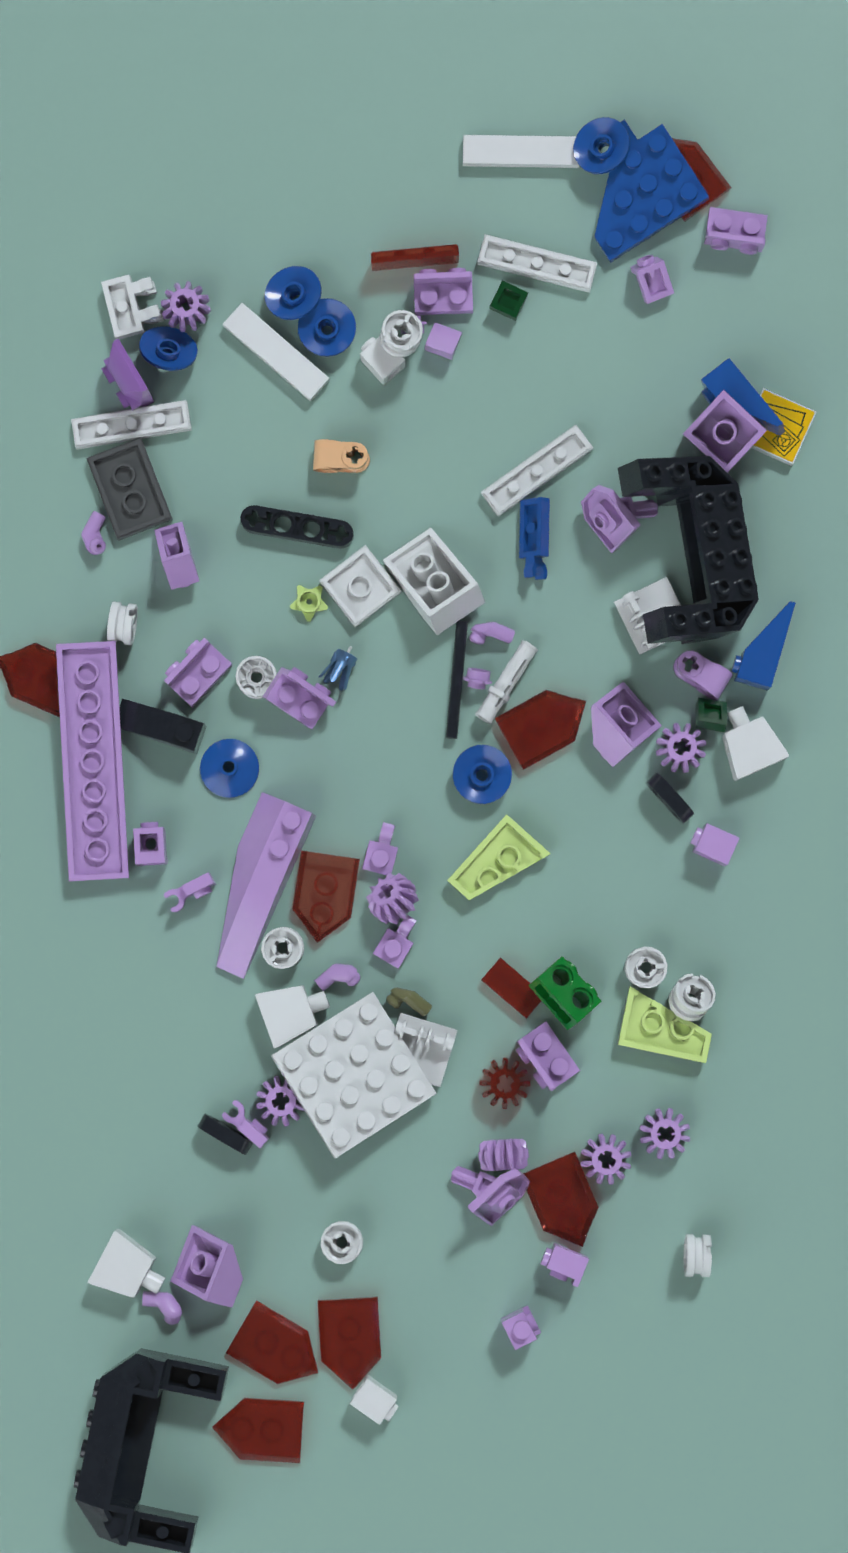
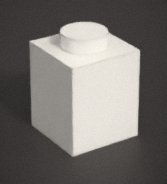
[360,336,406,386]
[350,1375,399,1425]

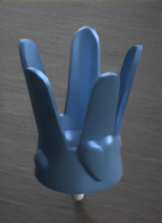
[318,646,358,691]

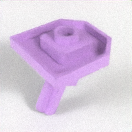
[581,485,658,554]
[451,1166,530,1226]

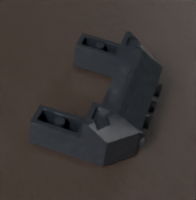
[618,456,759,644]
[74,1348,229,1553]

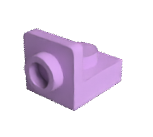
[630,255,674,304]

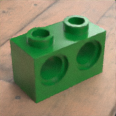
[528,956,602,1030]

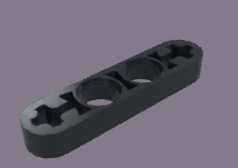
[240,505,354,549]

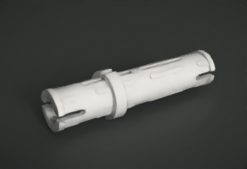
[475,640,538,724]

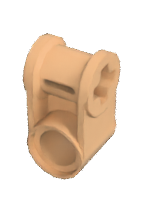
[313,439,370,473]

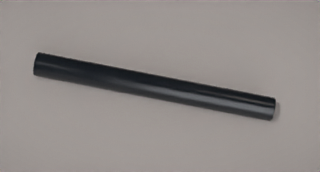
[446,621,468,739]

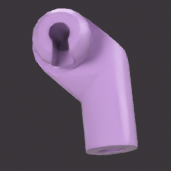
[81,511,106,555]
[469,622,515,645]
[314,964,360,991]
[142,1291,182,1325]

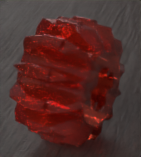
[479,1058,530,1109]

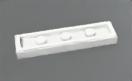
[463,135,579,168]
[477,234,597,293]
[223,303,330,402]
[71,400,192,450]
[481,425,593,517]

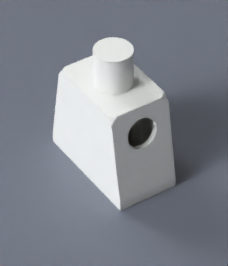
[722,706,789,781]
[255,985,330,1049]
[88,1229,165,1298]

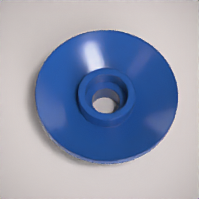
[573,117,630,174]
[265,266,322,320]
[298,298,356,357]
[139,326,198,371]
[200,739,259,798]
[453,745,512,804]

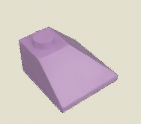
[591,682,662,767]
[170,1225,243,1308]

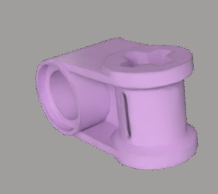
[673,651,733,700]

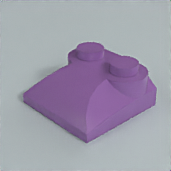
[101,339,154,411]

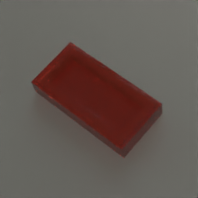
[481,957,541,1019]

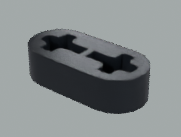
[646,773,694,824]
[197,1113,253,1155]

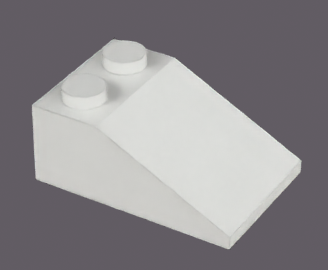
[383,528,485,635]

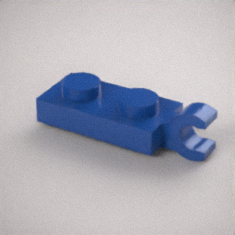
[519,497,550,580]

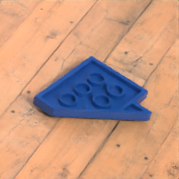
[595,119,709,263]

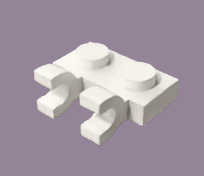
[101,274,164,340]

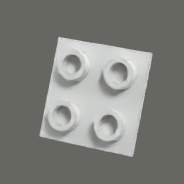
[614,577,681,655]
[394,1013,457,1087]

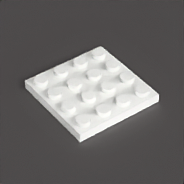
[271,992,437,1159]

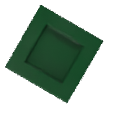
[489,280,529,321]
[695,697,727,732]

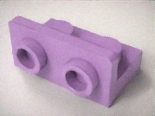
[704,207,768,255]
[413,268,473,315]
[164,638,232,708]
[262,667,336,729]
[516,1021,580,1091]

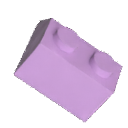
[683,390,767,473]

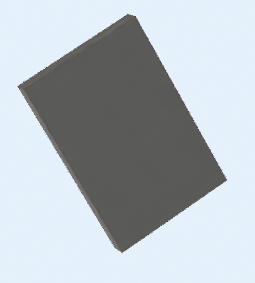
[86,437,173,541]

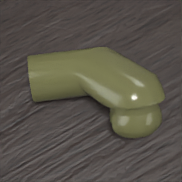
[386,987,432,1017]

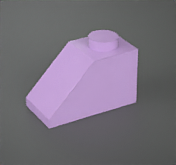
[154,522,200,590]

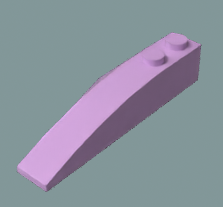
[217,792,316,979]

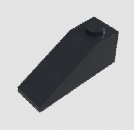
[120,698,207,754]

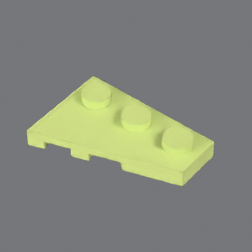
[447,814,551,901]
[617,986,712,1063]

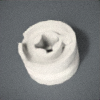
[380,310,423,357]
[107,601,138,645]
[235,655,277,699]
[261,927,304,969]
[624,946,668,988]
[669,973,716,1021]
[321,1221,363,1264]
[683,1234,712,1277]

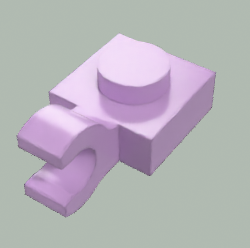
[362,822,398,875]
[164,872,216,912]
[373,915,417,969]
[222,1100,269,1148]

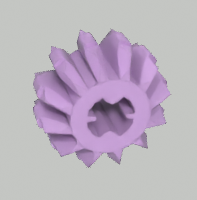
[161,281,211,332]
[656,723,706,773]
[366,873,419,925]
[256,1076,304,1126]
[639,1108,690,1159]
[581,1134,631,1185]
[478,1139,529,1171]

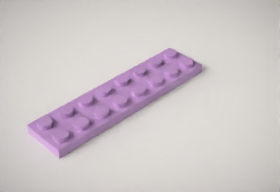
[56,641,129,881]

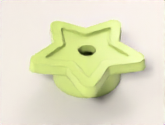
[290,585,328,622]

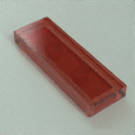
[371,244,459,271]

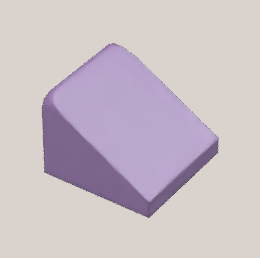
[425,323,462,360]

